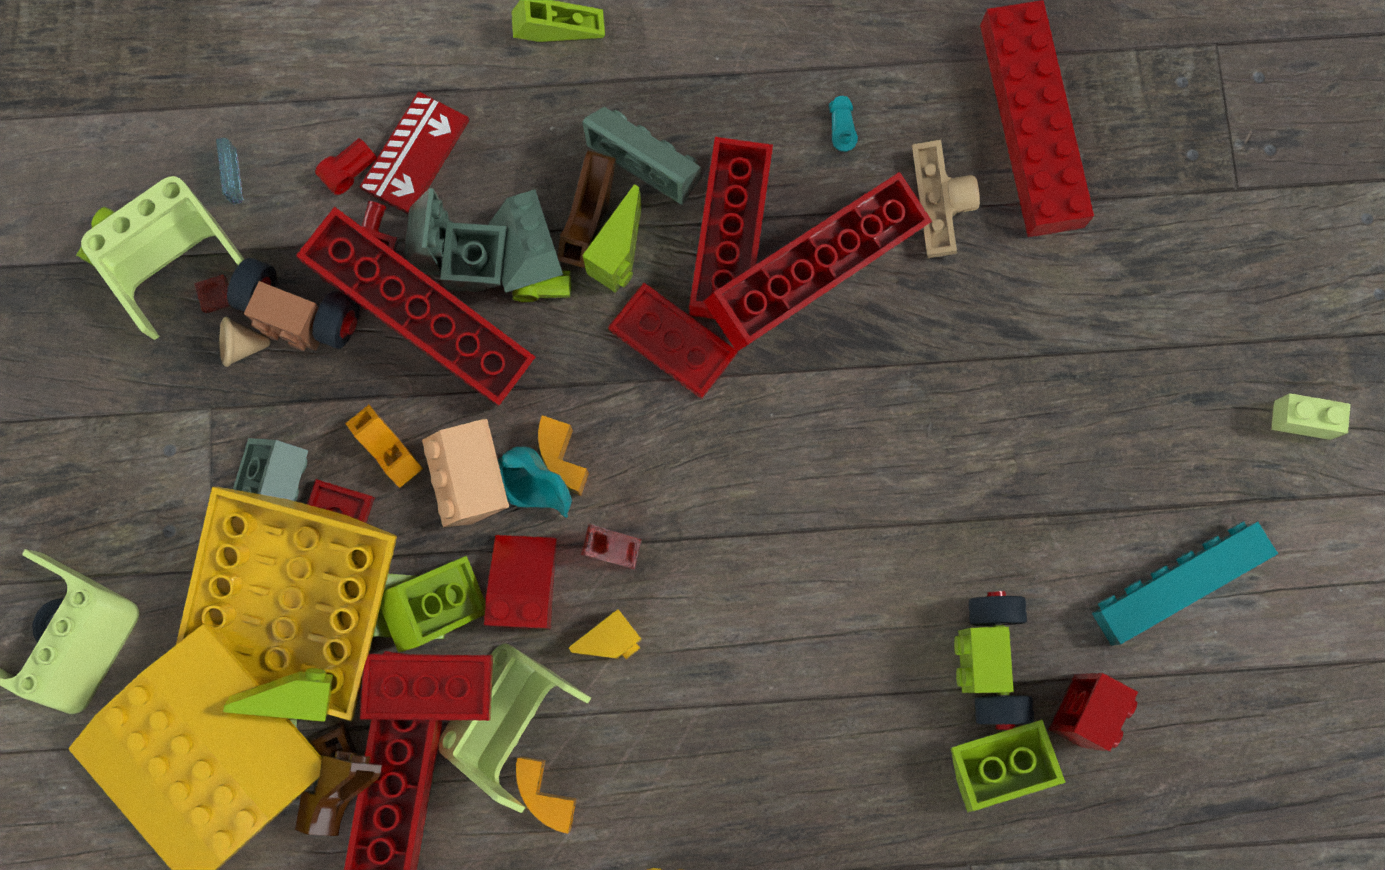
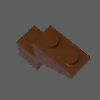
[557,151,616,268]
[295,751,382,836]

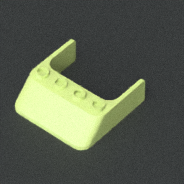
[81,176,244,340]
[0,549,139,714]
[438,643,591,813]

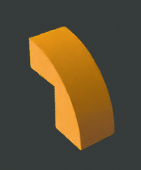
[345,404,423,488]
[538,415,589,496]
[516,756,577,834]

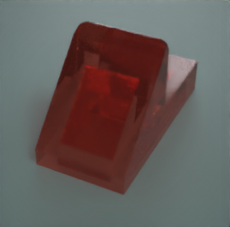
[581,524,642,569]

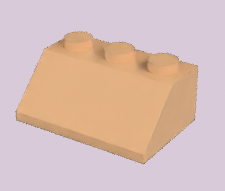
[422,419,509,528]

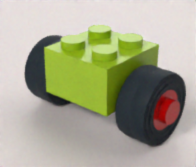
[954,591,1034,730]

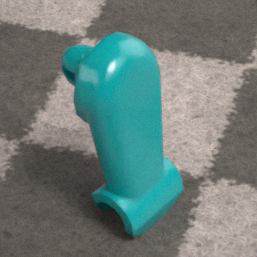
[828,96,858,152]

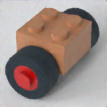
[227,258,360,351]

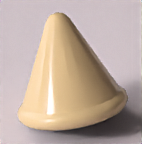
[219,317,270,367]

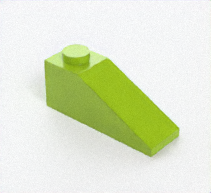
[511,0,605,42]
[223,668,333,722]

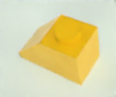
[569,609,642,659]

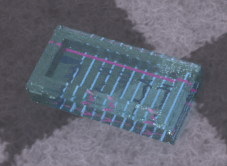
[216,138,243,204]

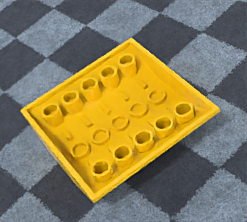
[176,486,397,721]
[68,623,322,870]

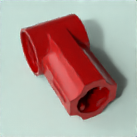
[315,138,377,195]

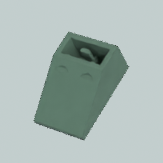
[403,188,453,276]

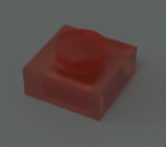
[194,274,230,314]

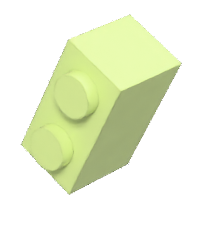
[1271,393,1351,440]

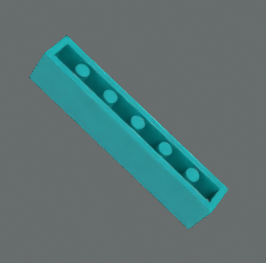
[1092,521,1278,646]

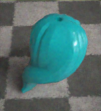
[497,446,572,518]

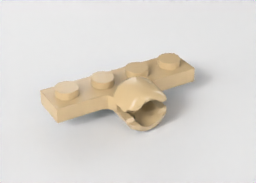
[912,140,980,258]

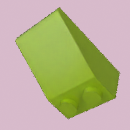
[582,184,641,293]
[380,556,486,653]

